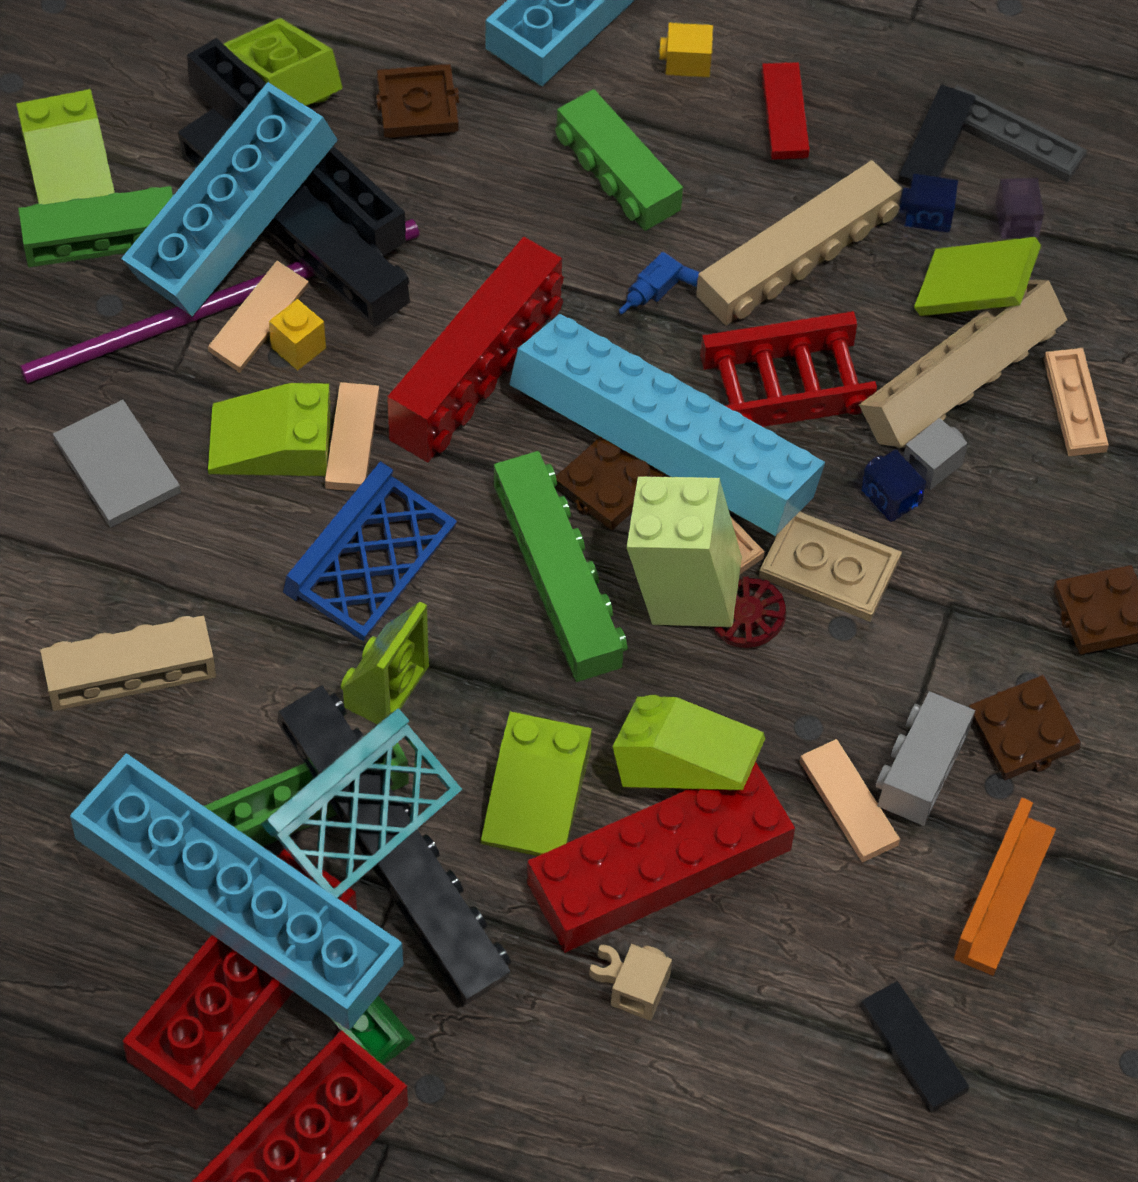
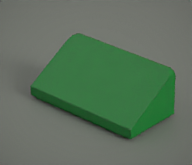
[330,995,415,1065]

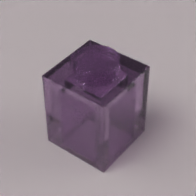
[996,178,1044,239]

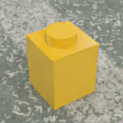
[659,23,713,77]
[269,299,326,371]

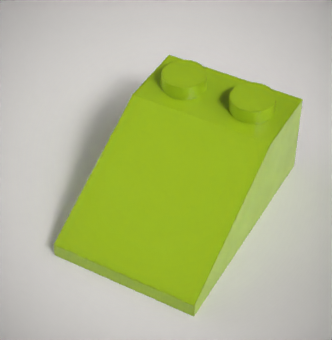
[224,18,343,106]
[16,89,115,204]
[208,383,331,476]
[341,602,429,725]
[613,695,765,790]
[481,711,592,856]

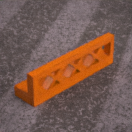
[954,798,1056,976]

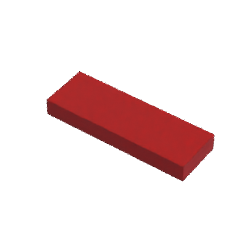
[761,62,810,159]

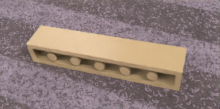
[696,160,902,326]
[859,280,1067,448]

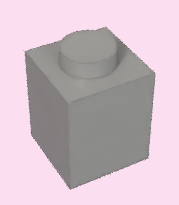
[902,418,968,491]

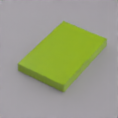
[914,237,1041,316]

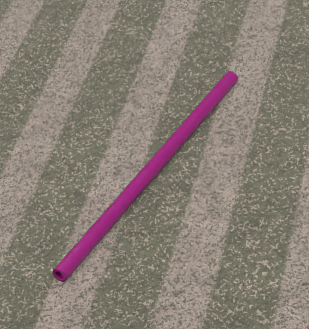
[20,219,419,384]

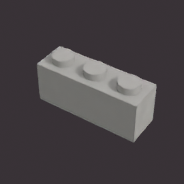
[875,691,975,826]

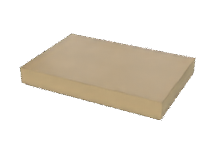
[759,512,902,622]

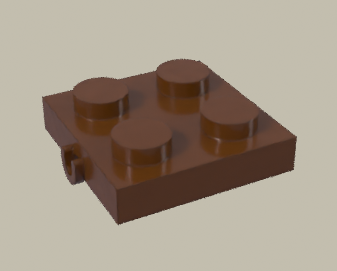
[376,64,459,138]
[555,437,666,530]
[1053,565,1138,654]
[969,675,1081,780]

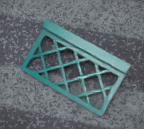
[261,708,462,898]

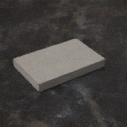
[53,400,181,528]

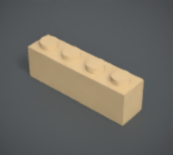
[40,615,216,711]

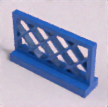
[283,461,457,642]

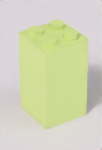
[627,477,742,627]

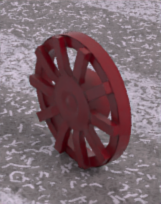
[712,576,787,648]

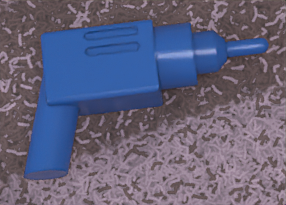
[619,252,700,314]

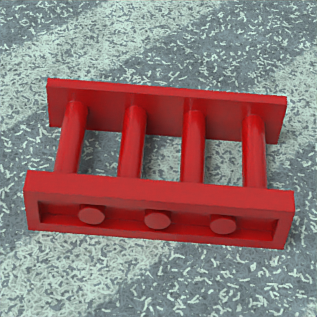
[700,311,877,427]

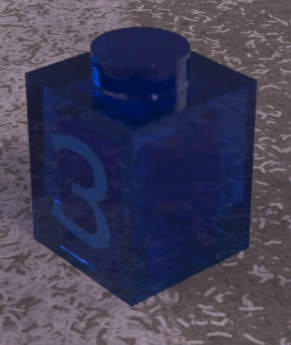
[900,173,958,233]
[861,449,926,523]

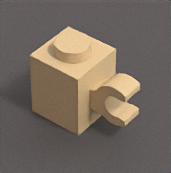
[589,944,672,1021]

